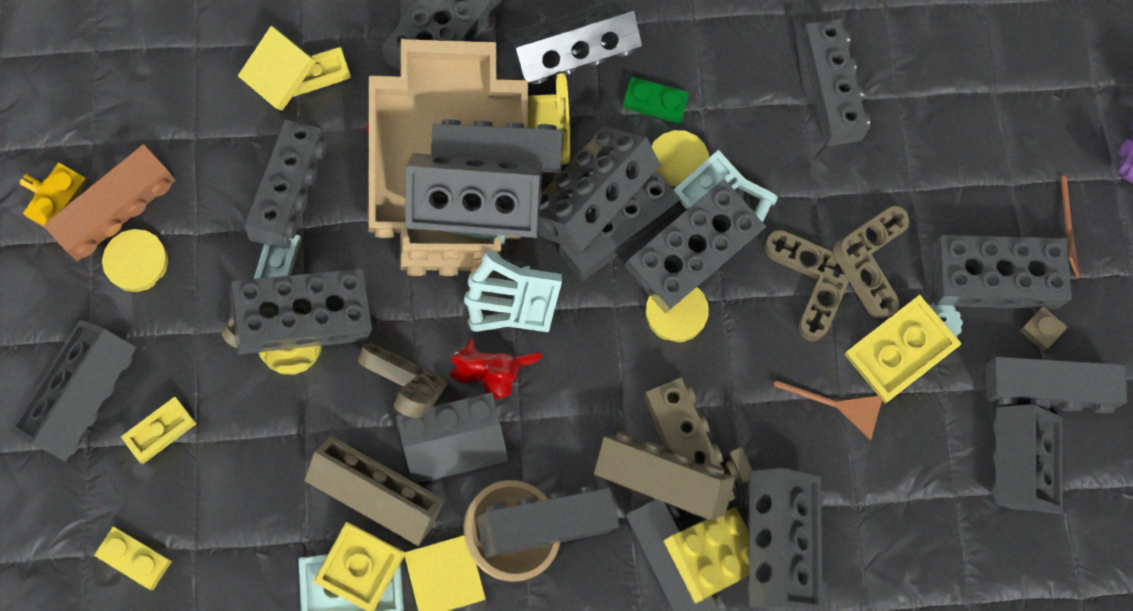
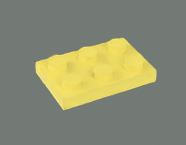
[844,295,961,404]
[664,507,749,603]

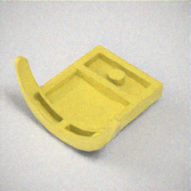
[528,73,570,165]

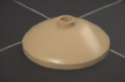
[464,480,560,582]

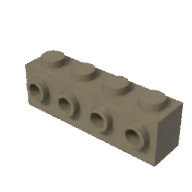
[643,378,736,517]
[594,431,735,520]
[304,436,444,546]

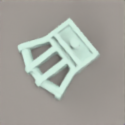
[674,150,778,222]
[464,250,562,332]

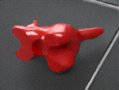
[449,338,542,399]

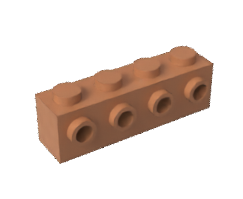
[43,144,175,261]

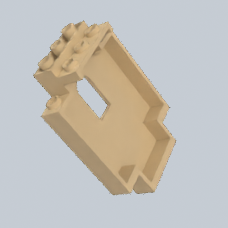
[368,39,528,276]

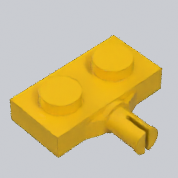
[20,162,88,228]

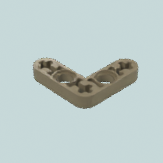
[833,206,909,319]
[764,230,849,342]
[358,344,447,418]

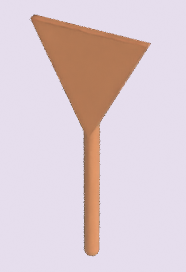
[1061,175,1080,278]
[774,381,882,440]

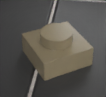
[1019,306,1068,352]
[724,447,753,487]

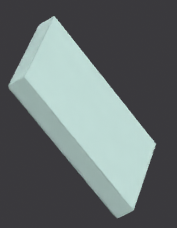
[299,547,404,611]

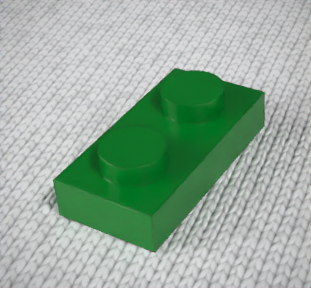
[623,77,689,124]

